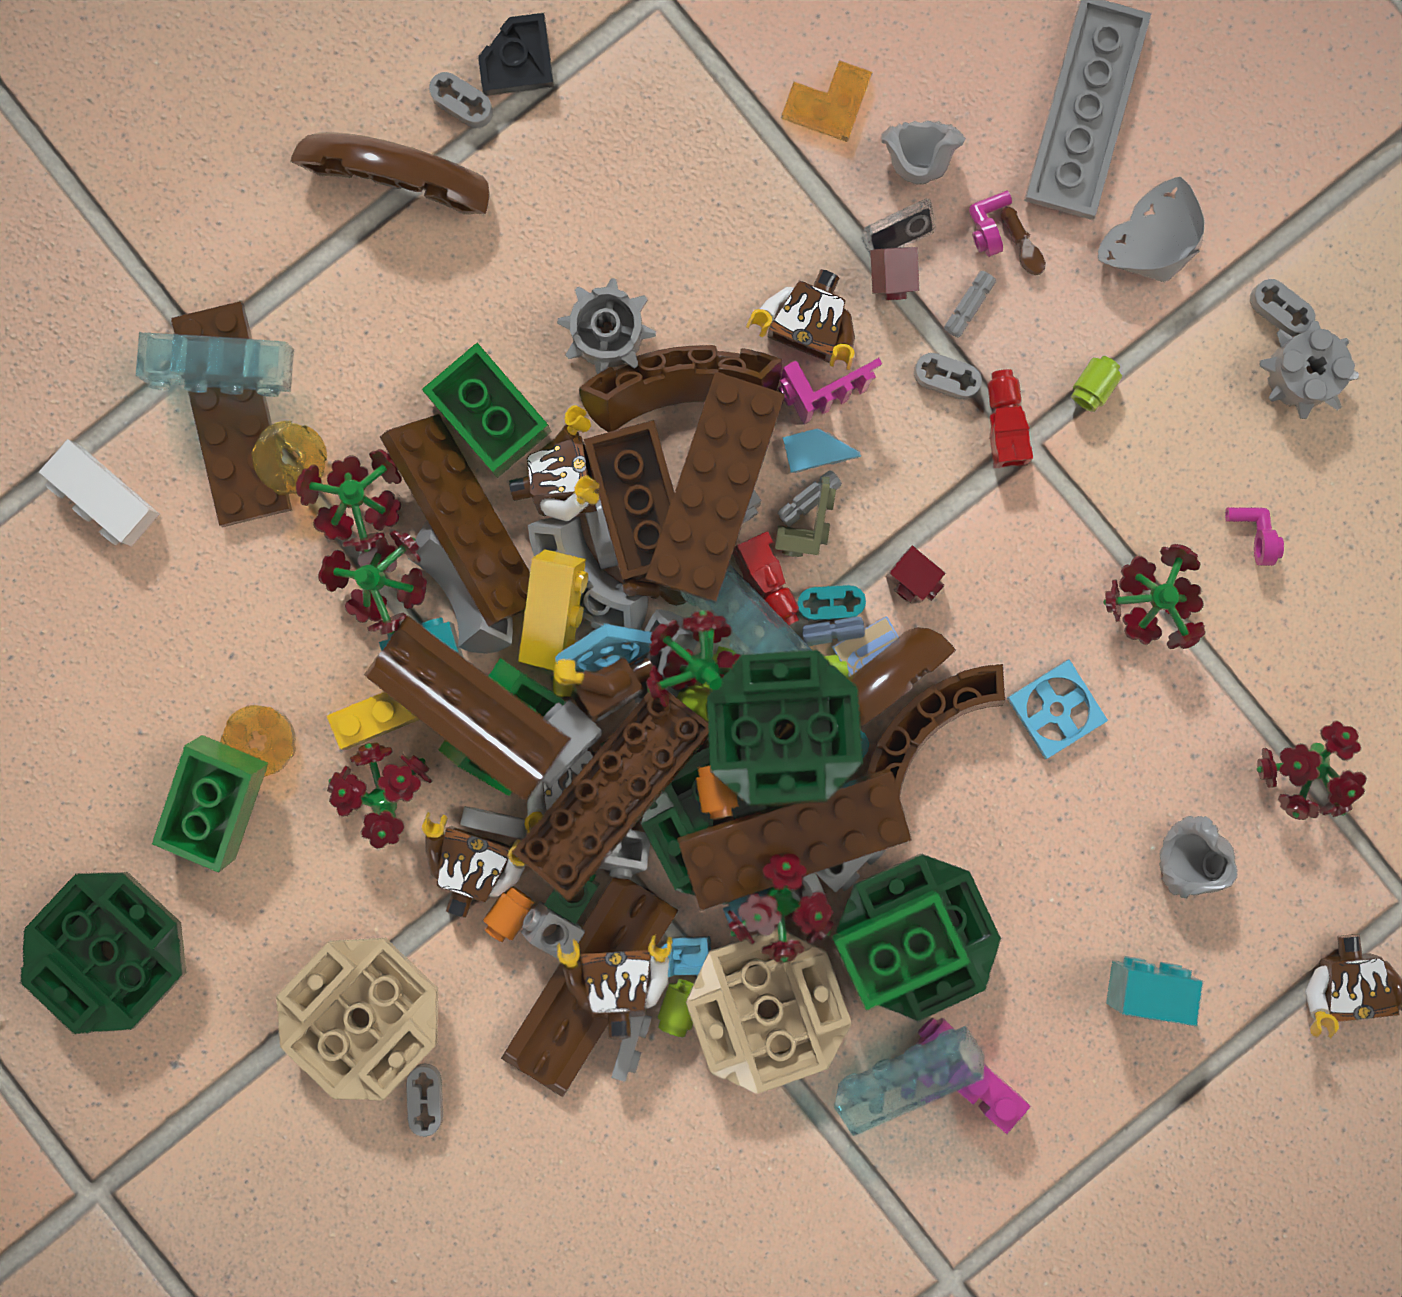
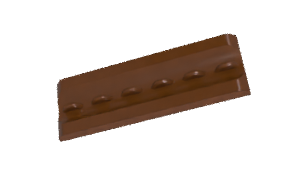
[364,615,571,801]
[512,691,709,900]
[501,877,678,1097]

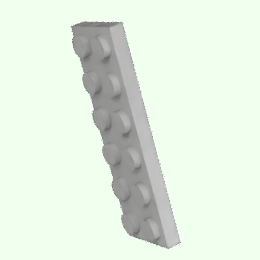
[1024,0,1152,220]

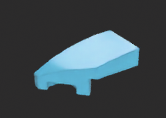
[783,428,861,473]
[661,936,711,977]

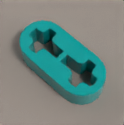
[797,585,866,621]

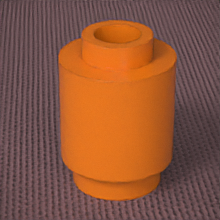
[696,766,738,819]
[483,886,535,942]

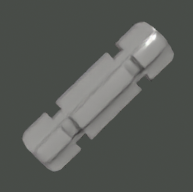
[944,271,996,337]
[778,471,842,526]

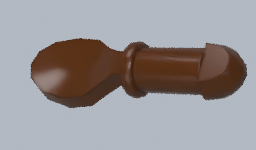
[1001,207,1046,275]
[622,579,691,606]

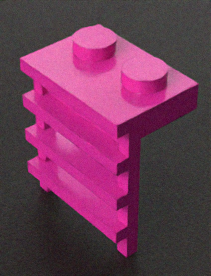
[778,358,882,425]

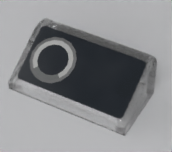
[861,198,936,258]

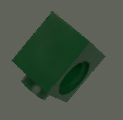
[544,873,600,924]

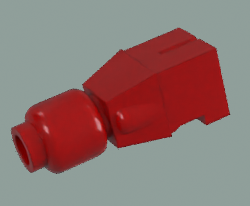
[988,369,1033,468]
[733,531,799,629]

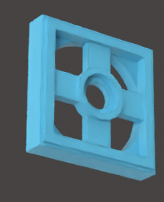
[555,624,653,673]
[1007,659,1108,759]

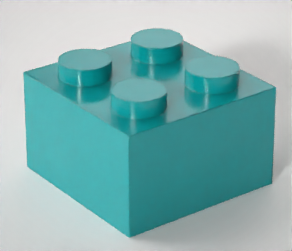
[1106,956,1203,1026]

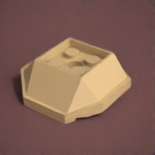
[686,927,852,1094]
[276,938,439,1100]

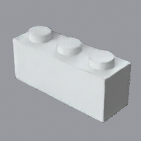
[39,439,160,546]

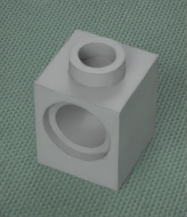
[521,901,585,959]

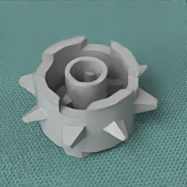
[557,278,656,374]
[1259,321,1359,419]

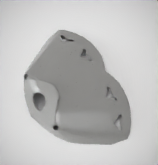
[1098,177,1205,282]

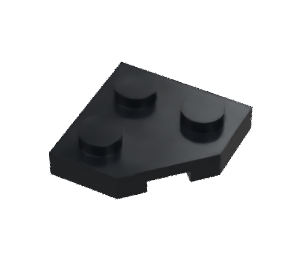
[478,13,554,96]

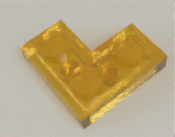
[781,60,872,142]

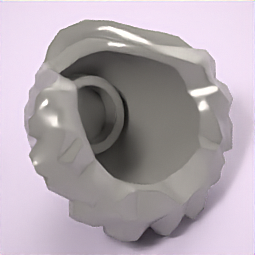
[881,120,966,185]
[1159,815,1238,898]

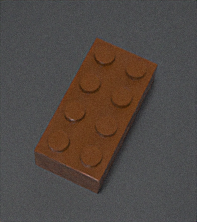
[584,420,674,582]

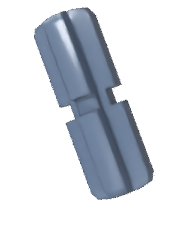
[802,617,865,646]

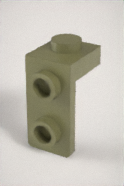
[775,476,836,557]

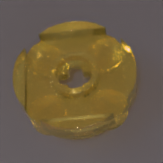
[251,421,327,495]
[220,705,296,777]

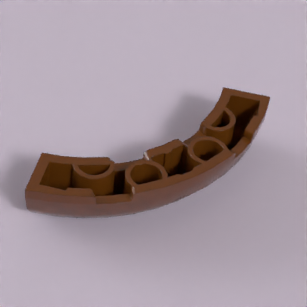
[290,132,490,214]
[579,345,782,432]
[778,627,956,740]
[866,664,1005,798]

